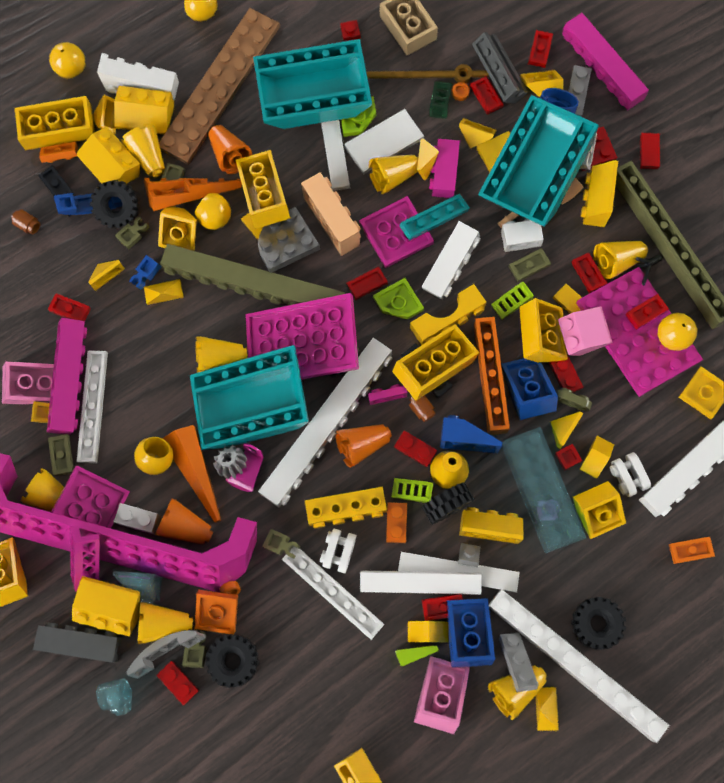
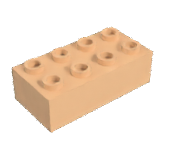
[301,172,361,256]

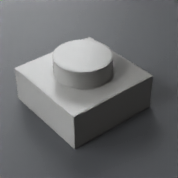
[458,543,481,567]

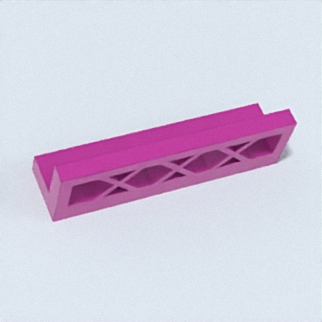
[70,526,100,592]

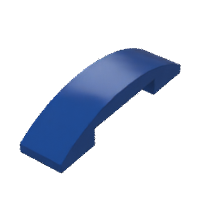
[54,193,122,215]

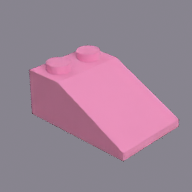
[2,361,54,404]
[414,656,470,734]

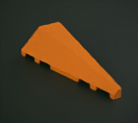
[144,178,242,211]
[162,425,221,523]

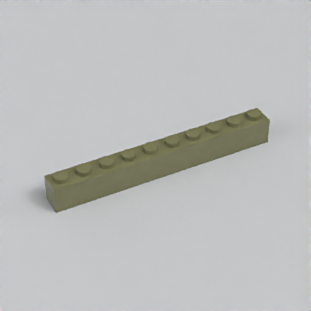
[616,160,724,330]
[160,244,345,306]

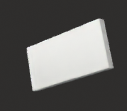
[344,109,424,175]

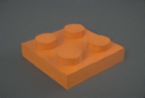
[195,590,238,635]

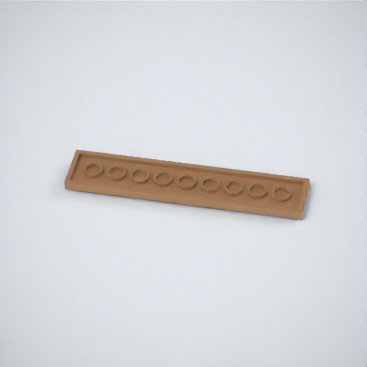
[159,8,280,165]

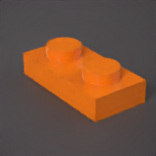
[39,141,78,163]
[386,502,407,543]
[669,537,715,564]

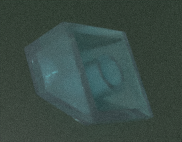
[113,571,162,604]

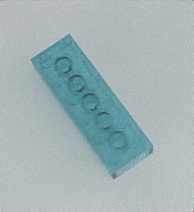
[502,427,586,554]

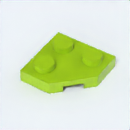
[341,96,376,137]
[373,278,424,319]

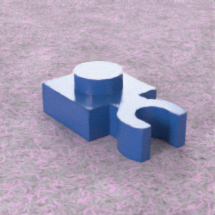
[130,255,162,290]

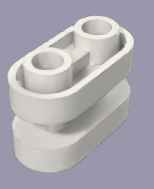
[610,452,651,497]
[320,529,357,574]

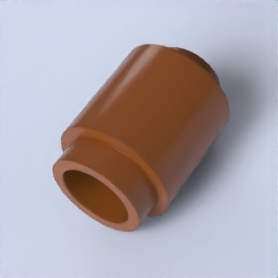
[11,209,41,235]
[409,395,436,423]

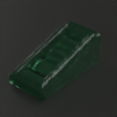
[429,81,452,119]

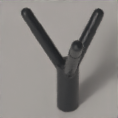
[624,254,662,286]

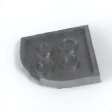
[258,207,320,273]

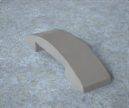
[127,630,206,679]

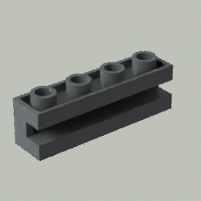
[472,32,528,104]
[33,622,122,663]

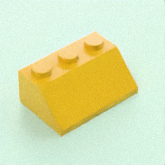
[115,86,175,135]
[77,127,140,184]
[581,160,618,227]
[519,298,568,363]
[459,507,523,544]
[72,576,140,637]

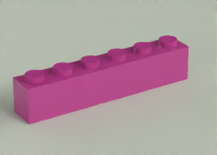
[562,13,649,110]
[47,318,87,435]

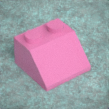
[558,307,613,356]

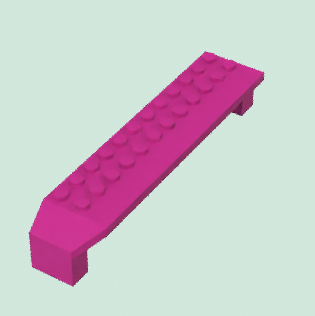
[0,453,257,593]

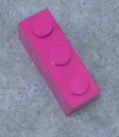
[429,139,460,198]

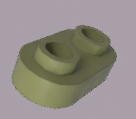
[556,388,592,411]

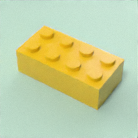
[15,96,95,150]
[236,150,291,229]
[392,324,479,401]

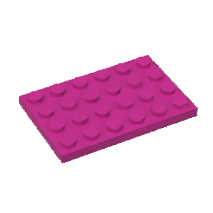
[576,267,703,397]
[246,293,359,379]

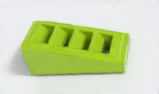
[491,281,534,320]
[391,478,433,503]
[395,646,439,666]

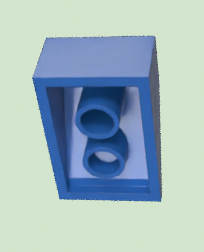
[501,358,558,420]
[440,415,502,454]
[447,598,495,668]

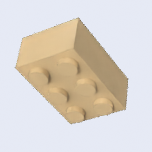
[380,0,438,56]

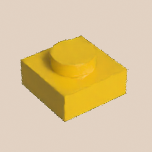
[31,401,50,423]

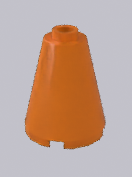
[208,125,252,174]
[335,424,392,468]
[155,498,213,545]

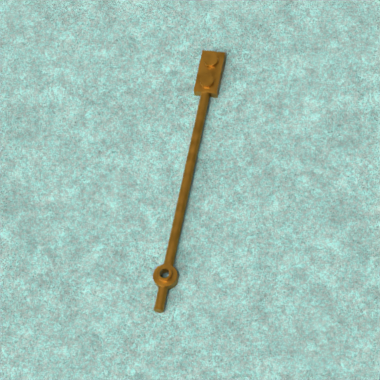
[366,64,490,83]

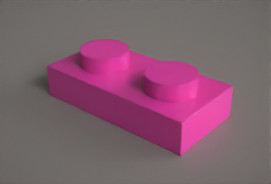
[368,384,408,405]

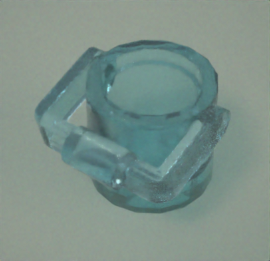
[96,678,132,716]

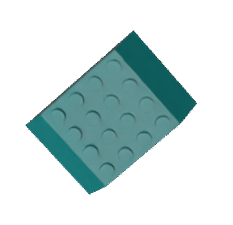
[253,39,372,129]
[478,95,599,227]
[190,345,309,450]

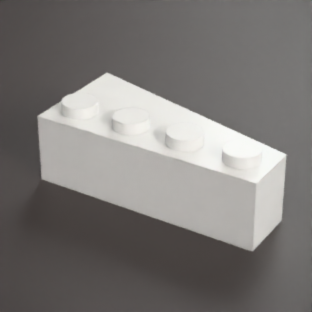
[97,53,179,101]
[422,221,481,300]

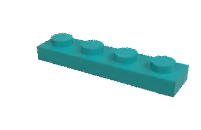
[399,194,470,241]

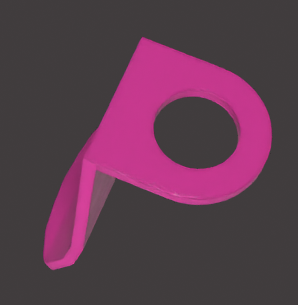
[226,443,264,492]

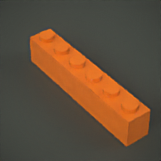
[474,317,510,435]

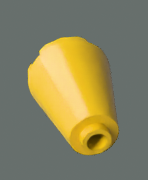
[121,124,165,178]
[368,155,418,194]
[593,241,648,279]
[195,336,247,373]
[430,451,469,489]
[21,468,64,512]
[138,602,193,644]
[488,665,547,720]

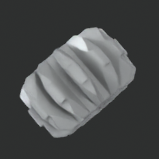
[213,445,247,479]

